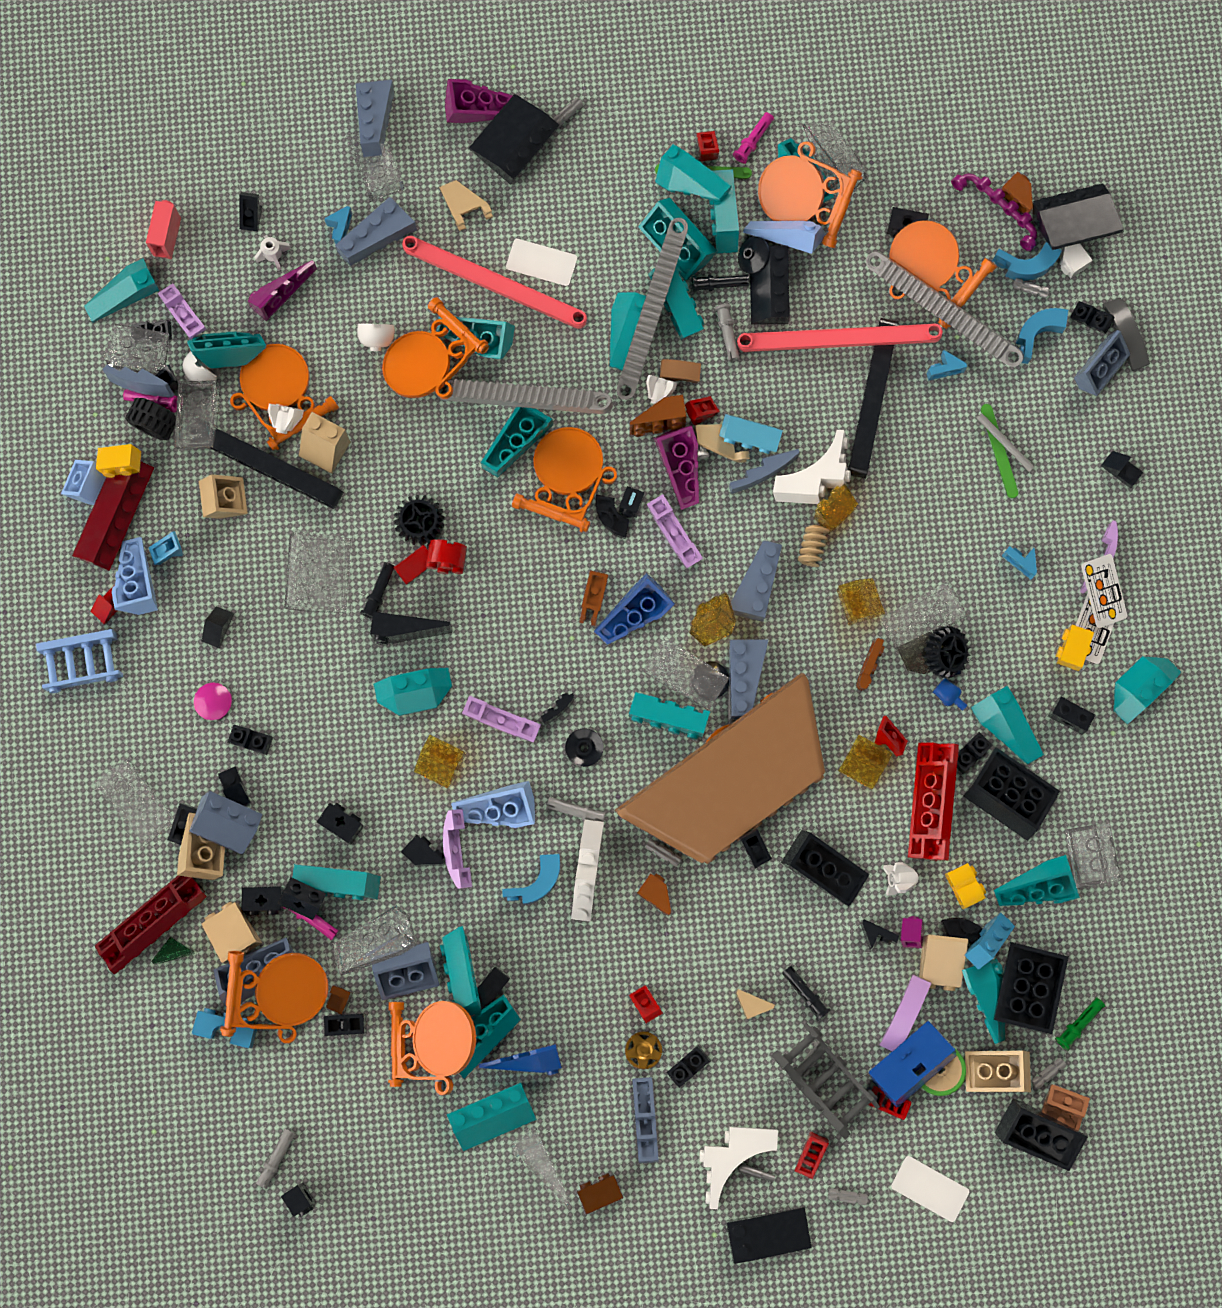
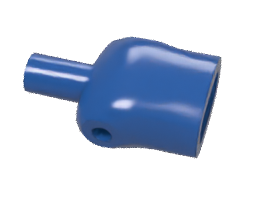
[932,678,967,711]

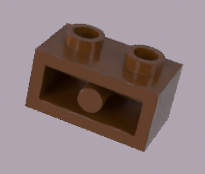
[577,1172,623,1214]

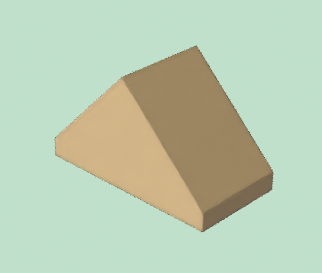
[736,989,775,1019]

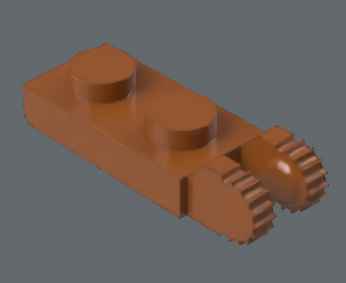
[579,570,609,626]
[856,638,885,691]

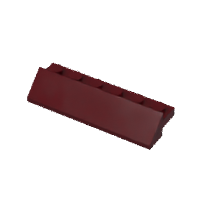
[72,461,155,571]
[95,875,207,975]

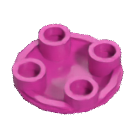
[193,682,232,720]

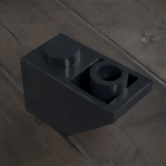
[401,835,446,867]

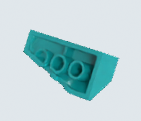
[655,144,732,201]
[84,258,160,323]
[610,292,646,371]
[436,317,515,360]
[971,685,1044,764]
[994,855,1080,906]
[962,958,1005,1044]

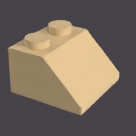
[199,474,248,519]

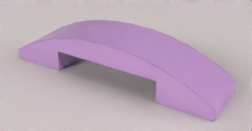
[157,283,206,339]
[647,494,703,569]
[1080,520,1118,593]
[462,696,541,743]
[443,809,472,889]
[880,975,931,1051]

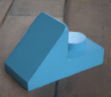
[324,206,353,245]
[927,350,967,381]
[149,531,183,565]
[1002,546,1037,580]

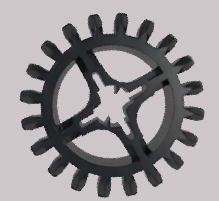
[394,495,445,546]
[923,626,971,678]

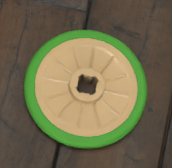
[915,1047,966,1096]

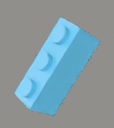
[719,414,783,454]

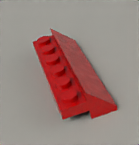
[908,742,959,861]

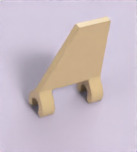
[439,180,493,231]
[695,424,750,463]

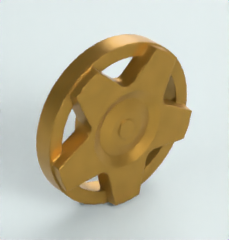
[625,1032,662,1069]

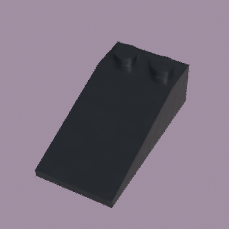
[370,611,453,646]
[781,830,870,907]
[994,1098,1088,1171]
[726,1207,812,1264]

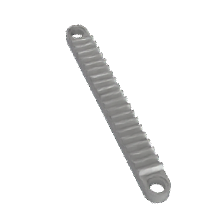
[617,218,688,400]
[866,252,1024,367]
[434,379,613,414]

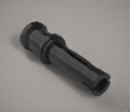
[692,274,749,293]
[360,562,395,619]
[782,965,831,1021]

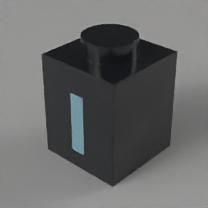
[619,486,645,518]

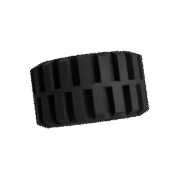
[125,398,179,440]

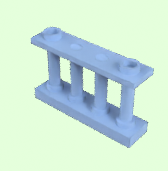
[36,629,123,693]

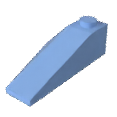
[743,221,825,254]
[112,537,158,615]
[451,781,535,828]

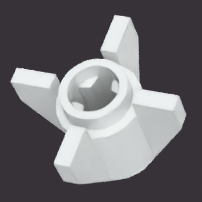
[254,235,291,271]
[646,375,677,404]
[268,403,304,434]
[883,862,919,896]

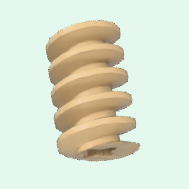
[798,525,829,567]

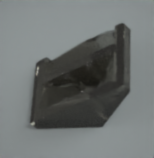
[896,631,932,674]

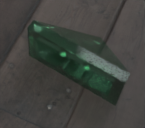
[152,937,195,965]

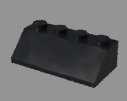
[750,246,790,325]

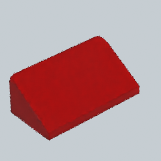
[394,545,428,585]

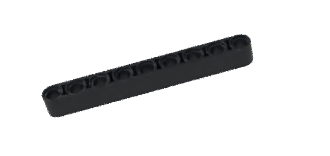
[848,318,899,479]
[187,419,344,509]

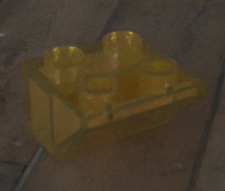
[814,484,858,534]
[836,578,885,626]
[689,592,736,647]
[414,735,466,789]
[838,735,893,790]

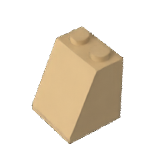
[299,412,350,474]
[201,902,262,964]
[919,935,968,991]

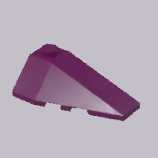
[445,79,512,123]
[247,260,317,322]
[653,425,699,510]

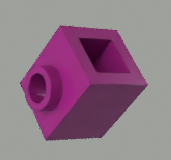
[901,916,924,948]

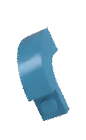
[992,242,1062,281]
[1016,308,1068,364]
[502,854,560,905]

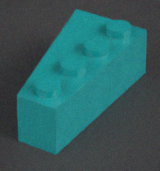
[481,407,553,478]
[629,692,710,740]

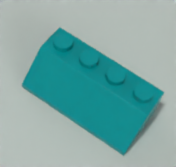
[638,198,718,281]
[440,926,482,1015]
[447,1082,537,1151]

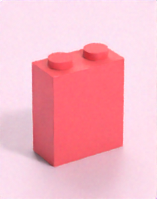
[146,200,181,259]

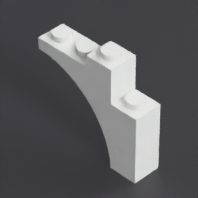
[773,430,851,504]
[571,819,604,922]
[699,1126,778,1209]

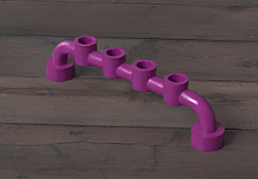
[951,173,1037,251]

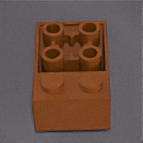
[629,395,687,437]

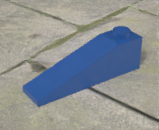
[594,573,675,644]
[479,1044,562,1076]

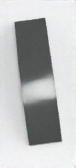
[1103,298,1150,371]

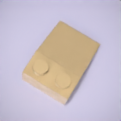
[177,813,225,880]
[965,1051,1031,1092]

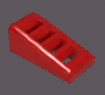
[868,1085,912,1120]
[794,1132,829,1179]

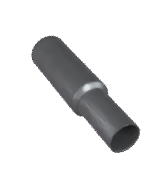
[738,1163,775,1182]

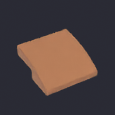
[1041,1084,1090,1131]

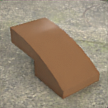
[659,359,701,383]

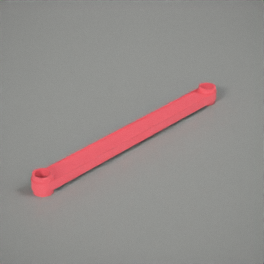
[402,236,587,329]
[737,323,943,352]

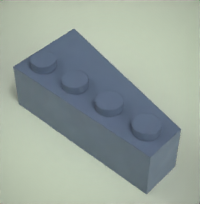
[356,80,395,157]
[335,197,417,266]
[726,540,782,622]
[729,639,769,720]
[213,937,295,1006]

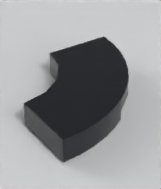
[596,494,629,539]
[941,918,983,945]

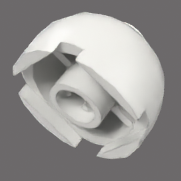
[357,324,395,351]
[183,351,220,386]

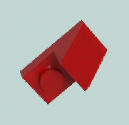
[696,131,719,161]
[685,396,720,425]
[90,585,118,625]
[873,716,908,757]
[629,985,663,1024]

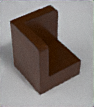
[326,985,353,1015]

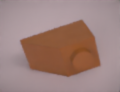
[1001,171,1033,214]
[637,873,671,917]

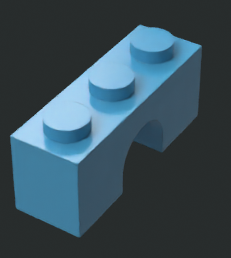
[964,913,1015,970]
[191,1008,257,1048]

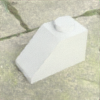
[1060,243,1092,279]

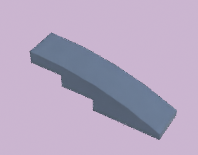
[102,364,174,397]
[729,449,800,494]
[632,1077,659,1164]

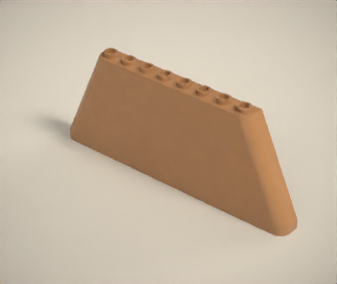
[615,673,825,864]

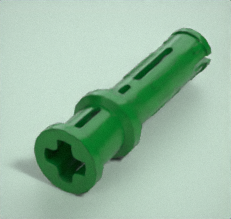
[1055,997,1105,1051]

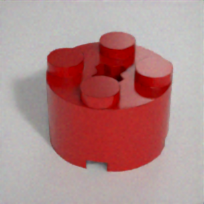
[426,540,467,574]

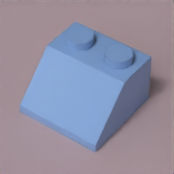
[61,460,106,505]

